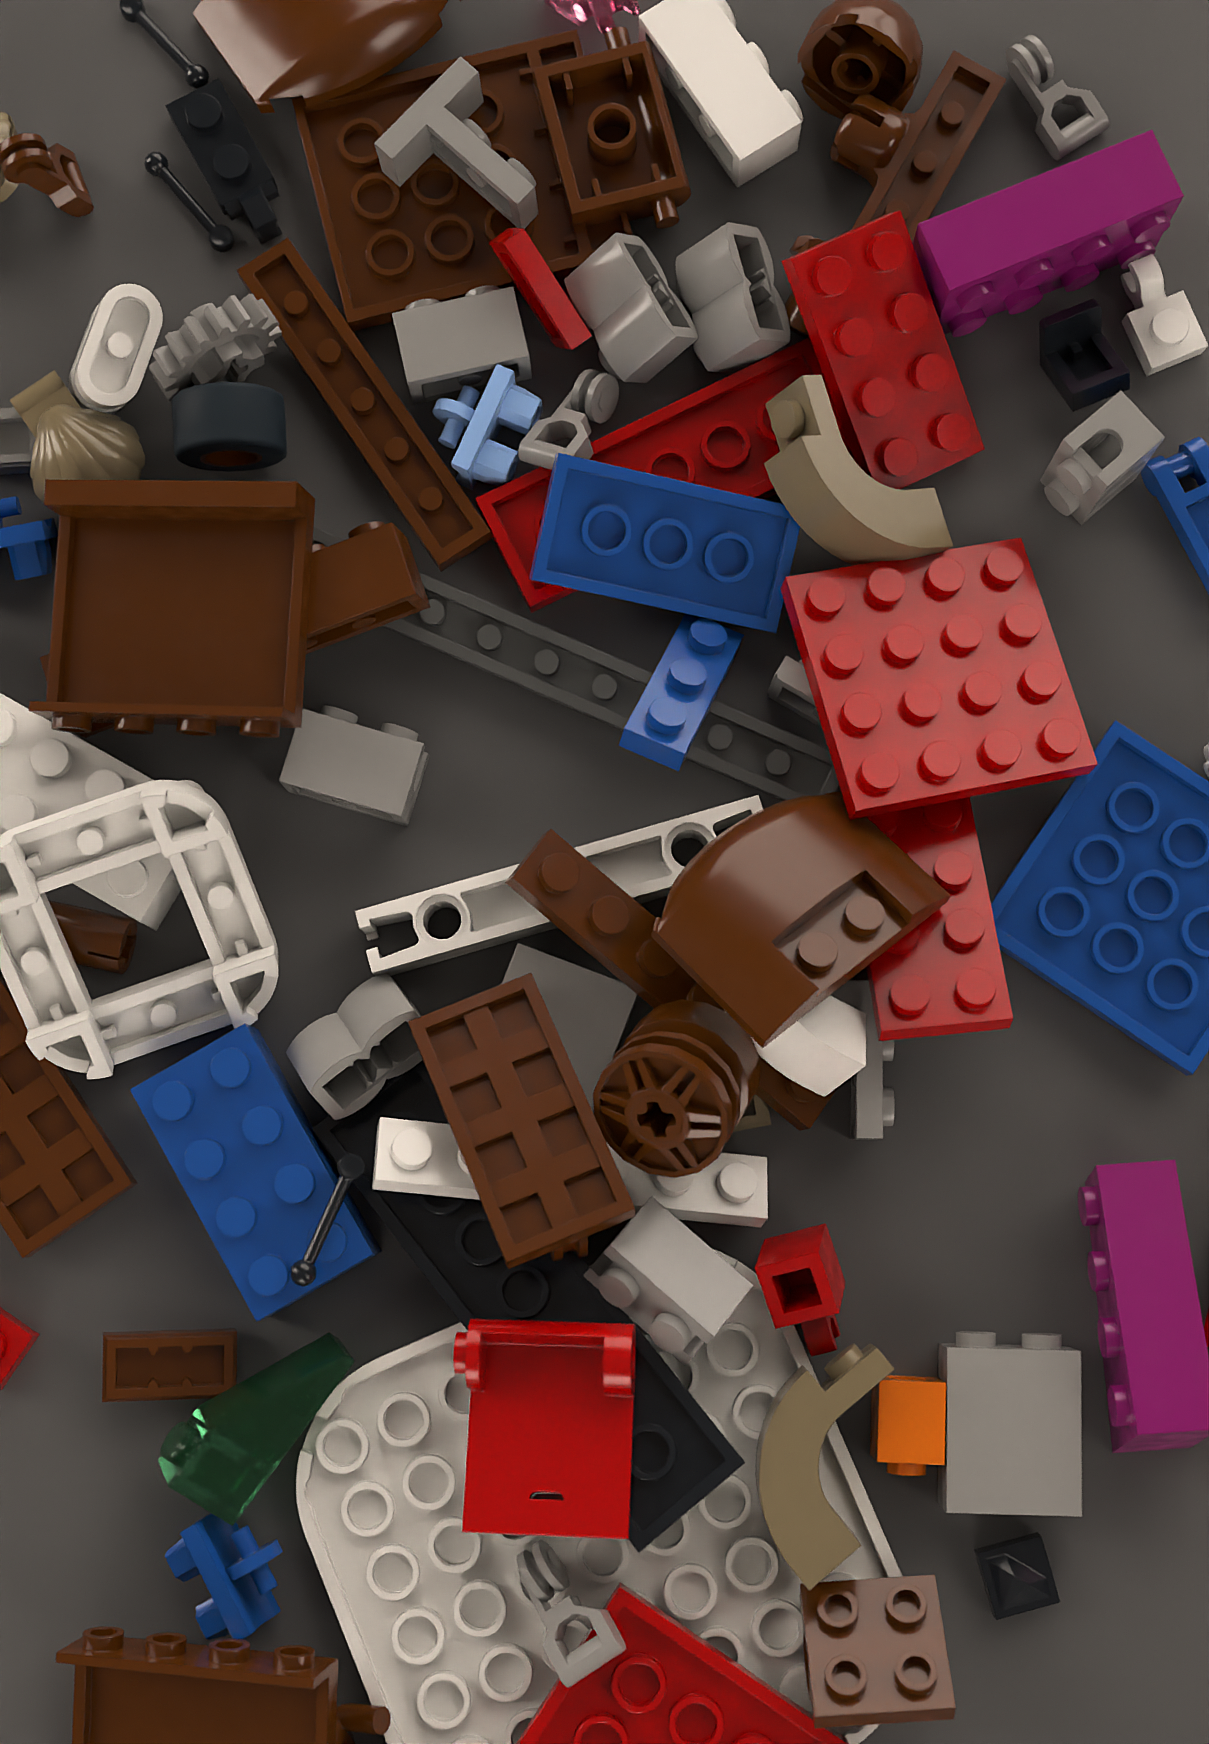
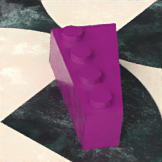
[1078,1160,1209,1453]

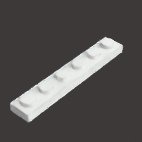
[372,1117,768,1228]

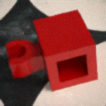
[755,1223,846,1357]

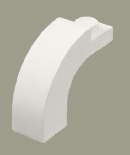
[724,995,866,1097]

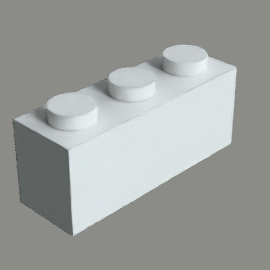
[639,0,803,188]

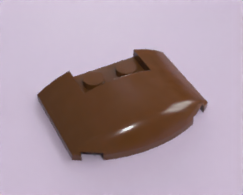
[193,0,462,114]
[651,792,950,1048]

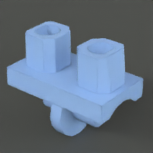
[432,364,543,490]

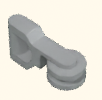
[1005,35,1109,161]
[518,369,619,470]
[516,1540,626,1688]

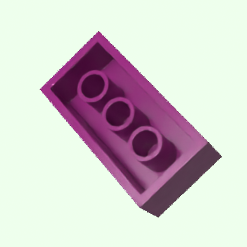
[912,130,1184,337]

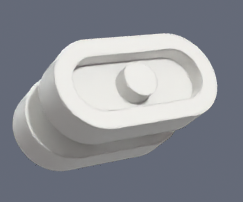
[69,284,163,414]

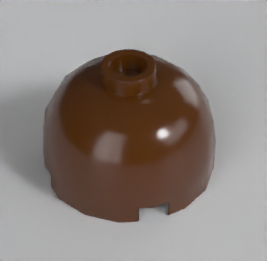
[797,0,923,120]

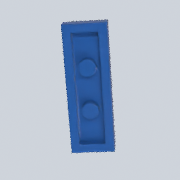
[619,614,744,771]

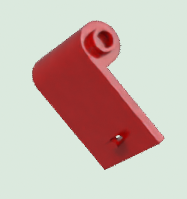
[453,1318,636,1540]

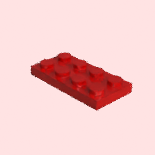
[781,210,985,489]
[866,797,1013,1041]

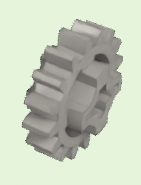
[149,294,282,402]

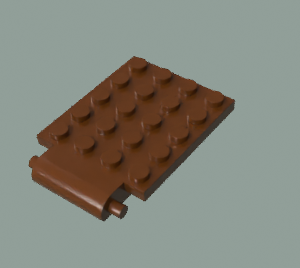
[292,27,691,331]

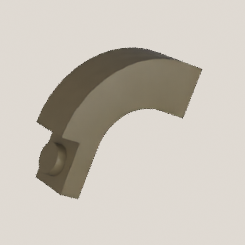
[764,375,953,565]
[755,1343,894,1590]

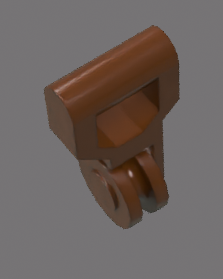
[0,133,94,217]

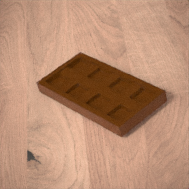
[0,972,138,1258]
[408,973,636,1269]

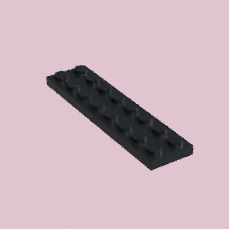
[312,1060,745,1553]

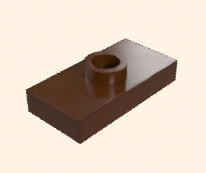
[102,1328,237,1402]

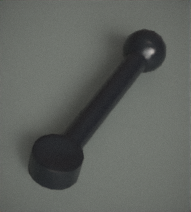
[119,0,209,89]
[145,152,234,252]
[290,1153,365,1287]

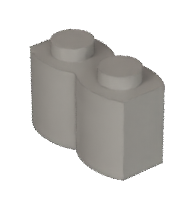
[675,222,790,374]
[564,233,698,383]
[286,973,422,1120]

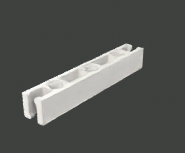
[355,795,763,976]

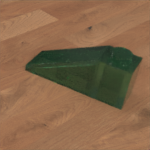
[158,1332,355,1526]

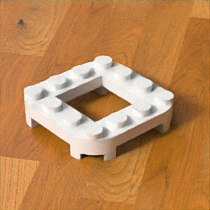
[0,780,279,1080]

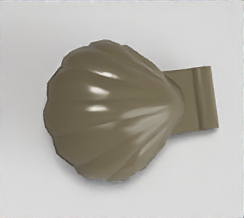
[10,370,145,503]

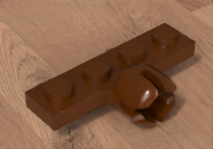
[830,50,1007,243]

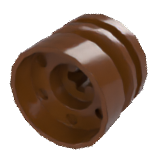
[593,999,760,1178]

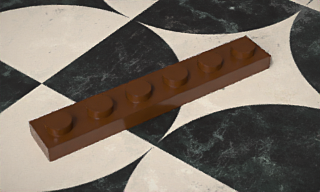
[237,238,492,572]
[505,829,839,1131]

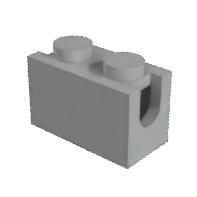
[392,285,532,405]
[1040,391,1165,525]
[279,705,430,827]
[583,1196,753,1366]

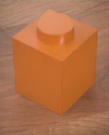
[870,1375,946,1476]

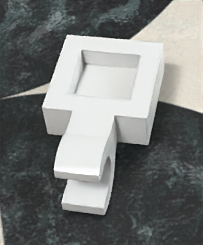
[1121,254,1209,376]

